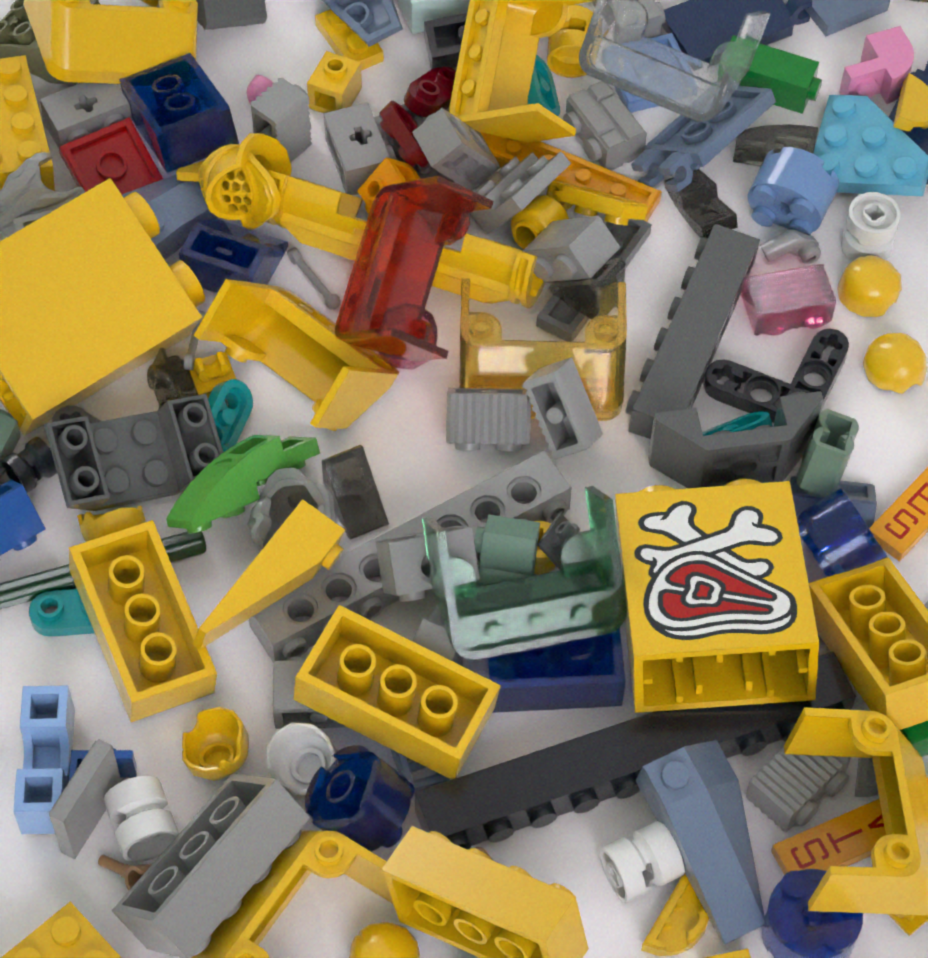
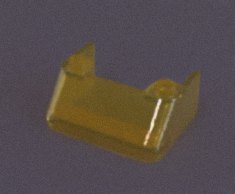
[459,278,627,421]

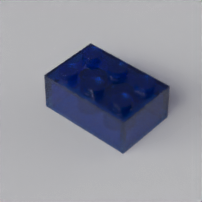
[119,53,239,173]
[483,603,626,713]

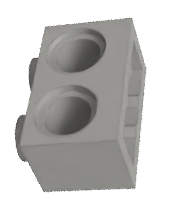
[412,108,501,191]

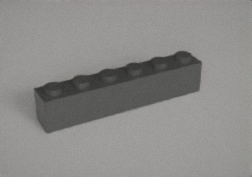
[625,224,760,439]

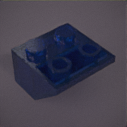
[179,218,288,293]

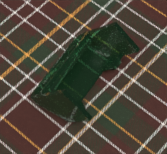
[422,486,627,660]

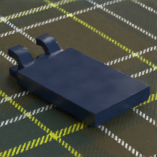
[662,0,812,73]

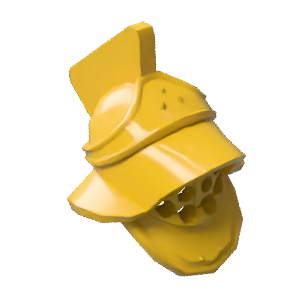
[176,133,292,230]

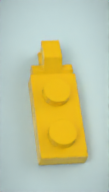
[546,180,648,226]

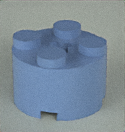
[747,147,839,235]

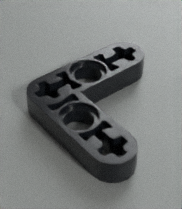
[704,328,849,423]

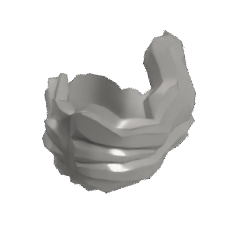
[0,152,85,237]
[247,468,337,550]

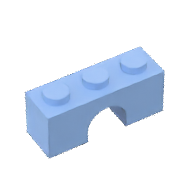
[13,685,75,834]

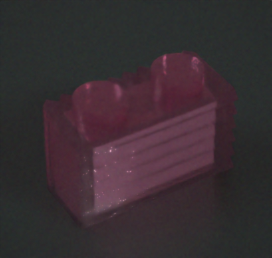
[741,264,836,336]

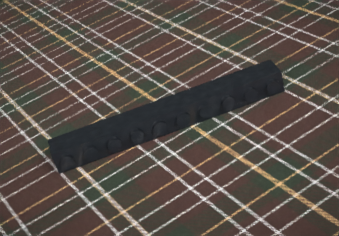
[415,652,856,850]

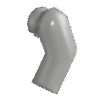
[760,229,821,264]

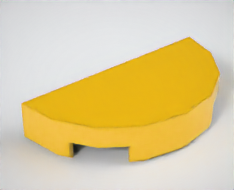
[893,73,928,131]
[641,873,709,956]

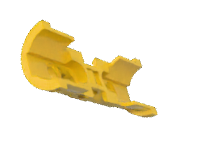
[267,170,546,308]

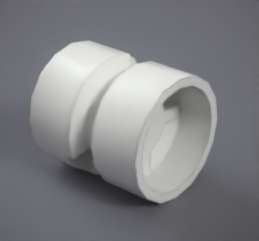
[841,192,901,262]
[103,775,179,862]
[599,821,685,903]

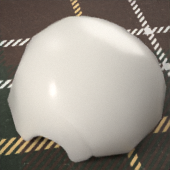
[266,723,338,796]

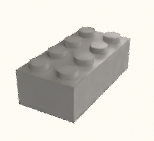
[112,773,311,958]

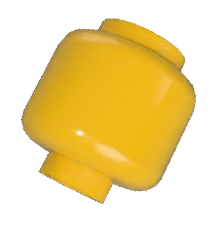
[511,195,569,249]

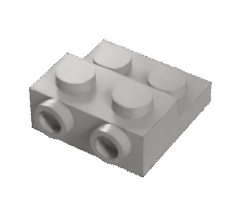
[467,152,571,234]

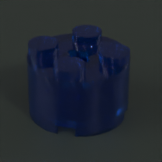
[797,487,887,577]
[305,745,415,852]
[762,869,863,958]

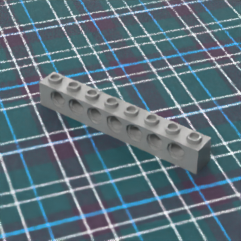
[249,450,572,663]

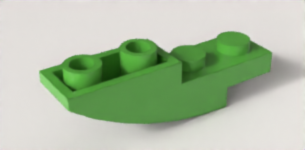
[166,435,320,533]

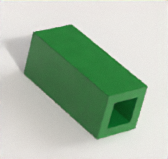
[717,35,822,114]

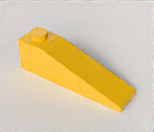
[193,499,345,650]

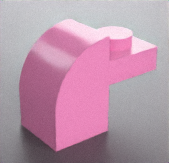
[839,26,914,104]

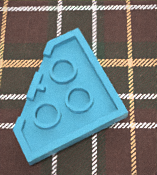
[813,95,928,196]

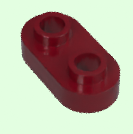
[404,66,456,118]
[380,100,429,168]

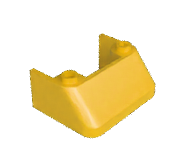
[23,0,198,86]
[449,0,596,143]
[193,279,399,431]
[784,707,928,915]
[191,830,393,958]

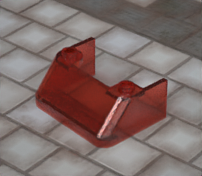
[335,176,494,361]

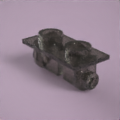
[147,348,198,410]

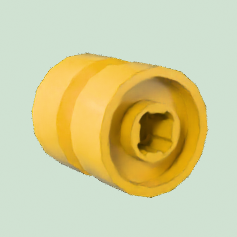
[547,5,597,78]

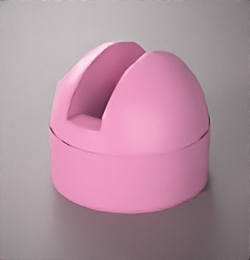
[246,75,273,104]

